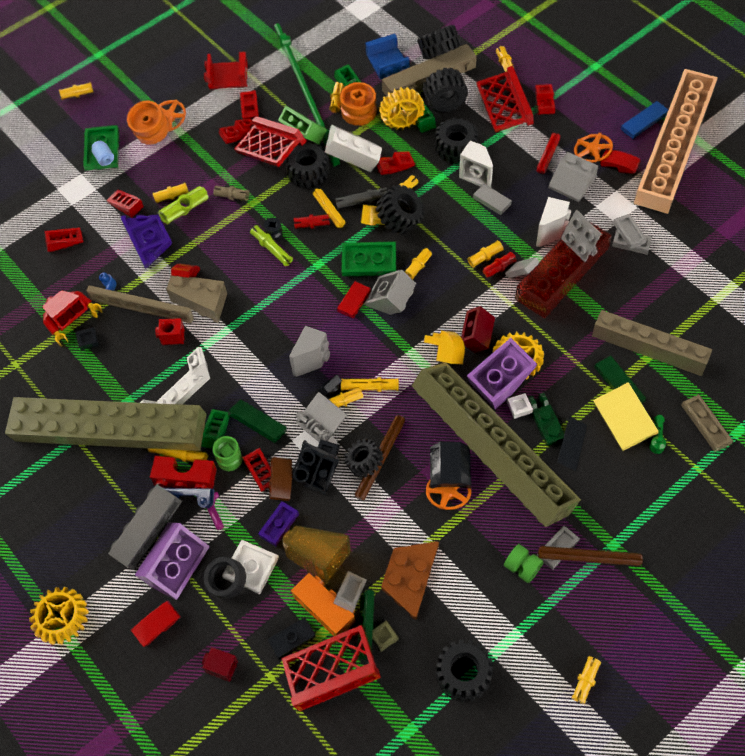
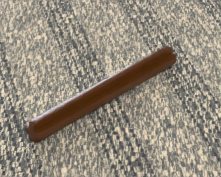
[355,415,405,501]
[538,546,643,566]

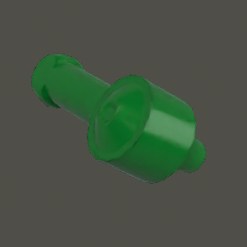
[649,415,666,454]

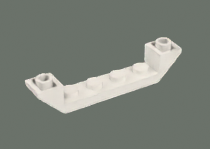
[140,347,210,405]

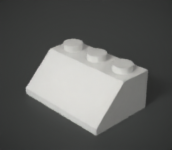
[325,125,382,172]

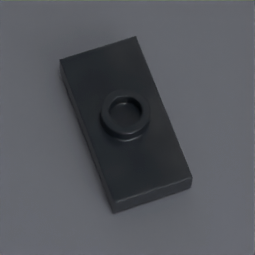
[267,617,316,660]

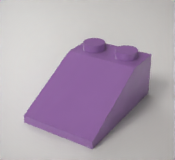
[467,338,537,410]

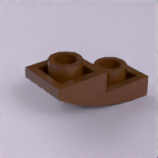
[269,457,292,501]

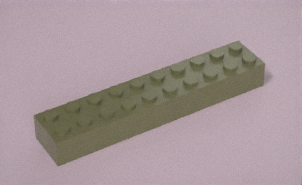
[412,363,581,527]
[5,397,206,451]

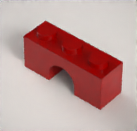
[150,456,217,489]

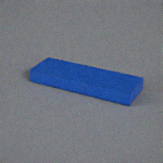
[621,101,669,139]

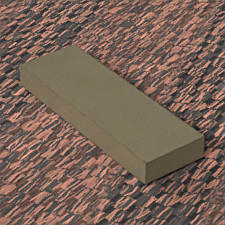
[681,394,733,452]

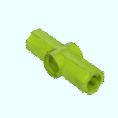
[158,186,209,225]

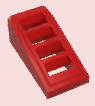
[106,190,144,218]
[45,228,83,252]
[242,448,271,492]

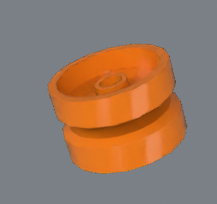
[340,82,377,125]
[127,101,170,145]

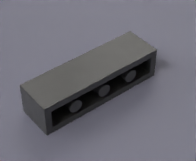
[108,485,182,570]

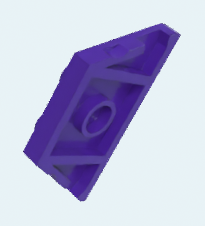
[120,215,172,269]

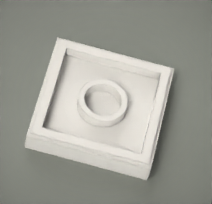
[222,540,279,594]

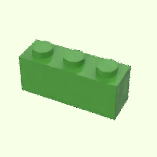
[278,106,327,145]

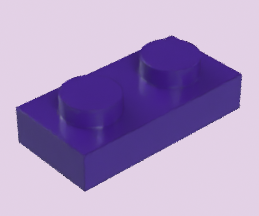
[258,502,299,547]

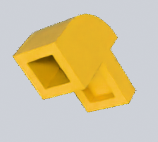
[424,330,465,365]

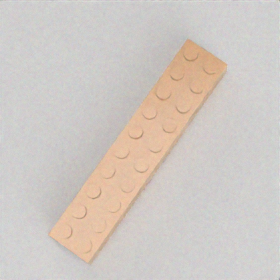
[634,69,718,214]

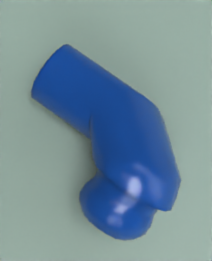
[99,272,116,291]

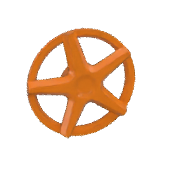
[158,99,186,132]
[574,133,613,163]
[426,480,471,510]

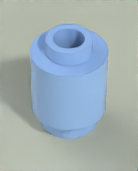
[92,141,114,166]

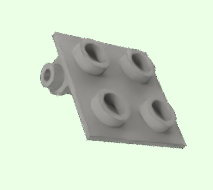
[561,210,602,262]
[296,392,347,442]

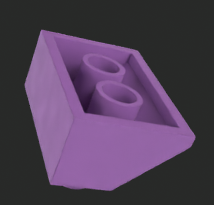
[135,523,210,600]

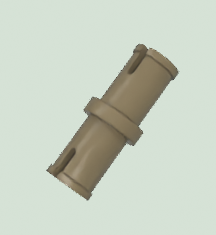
[213,185,250,201]

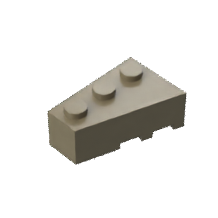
[166,276,227,323]

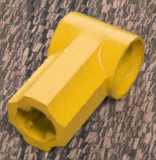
[361,205,384,225]

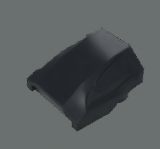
[292,440,340,495]
[430,442,471,488]

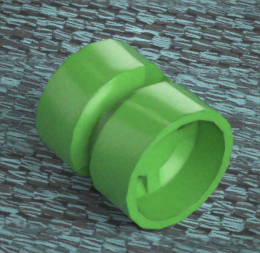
[213,436,242,471]
[504,544,544,584]

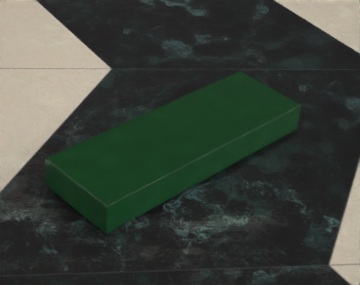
[594,356,646,403]
[228,399,287,443]
[357,590,374,660]

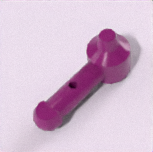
[205,492,224,530]

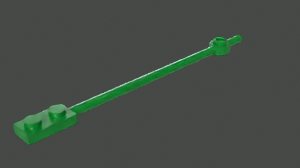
[274,23,340,166]

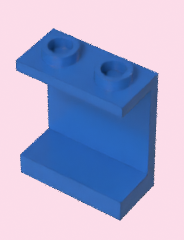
[365,33,410,80]

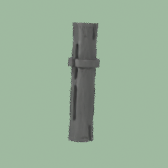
[335,187,387,209]

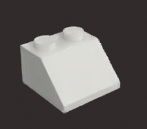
[459,141,493,188]
[536,197,571,247]

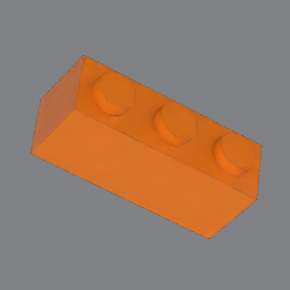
[291,573,356,636]

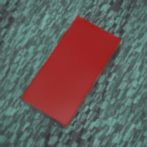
[337,281,371,319]

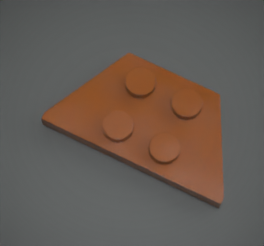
[381,541,439,619]

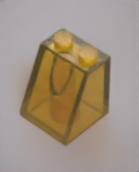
[282,526,351,584]

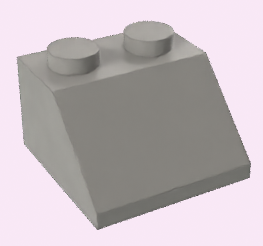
[548,152,598,202]
[364,270,416,315]
[289,326,330,377]

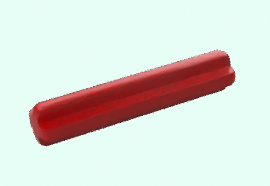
[537,133,560,174]

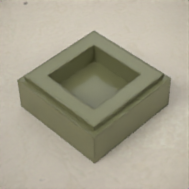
[372,620,399,652]

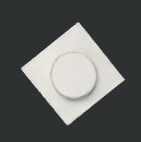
[507,393,533,419]

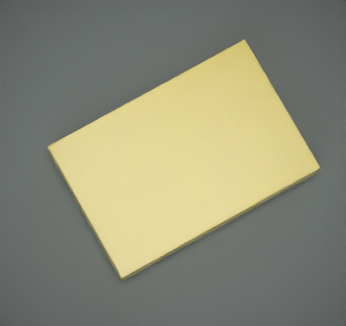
[593,382,658,451]

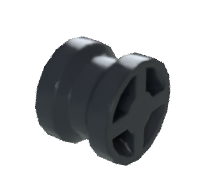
[264,218,283,240]

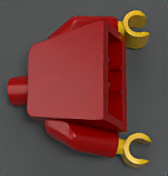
[43,290,102,347]

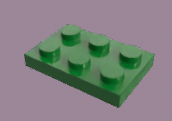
[83,125,119,171]
[342,242,396,276]

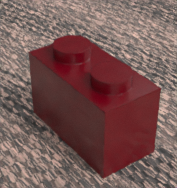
[461,306,495,353]

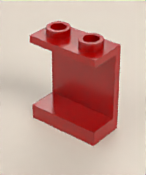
[204,52,248,89]

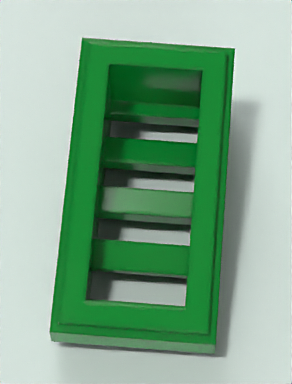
[334,64,362,88]
[416,103,436,133]
[201,409,230,449]

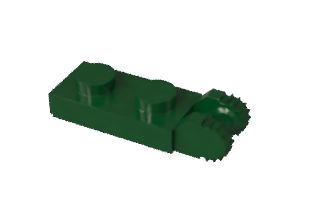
[528,392,564,446]

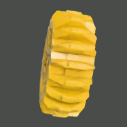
[379,87,425,130]
[493,331,544,380]
[29,587,89,645]

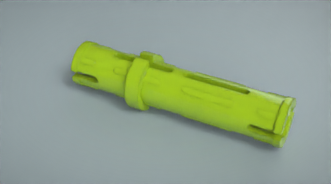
[250,225,293,267]

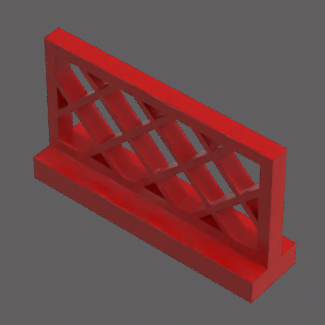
[476,66,534,133]
[234,116,306,167]
[281,625,381,711]

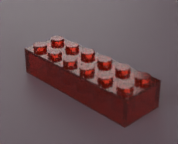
[515,222,612,318]

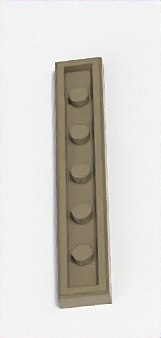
[86,285,194,323]

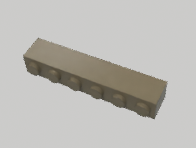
[382,44,477,97]
[592,310,713,376]

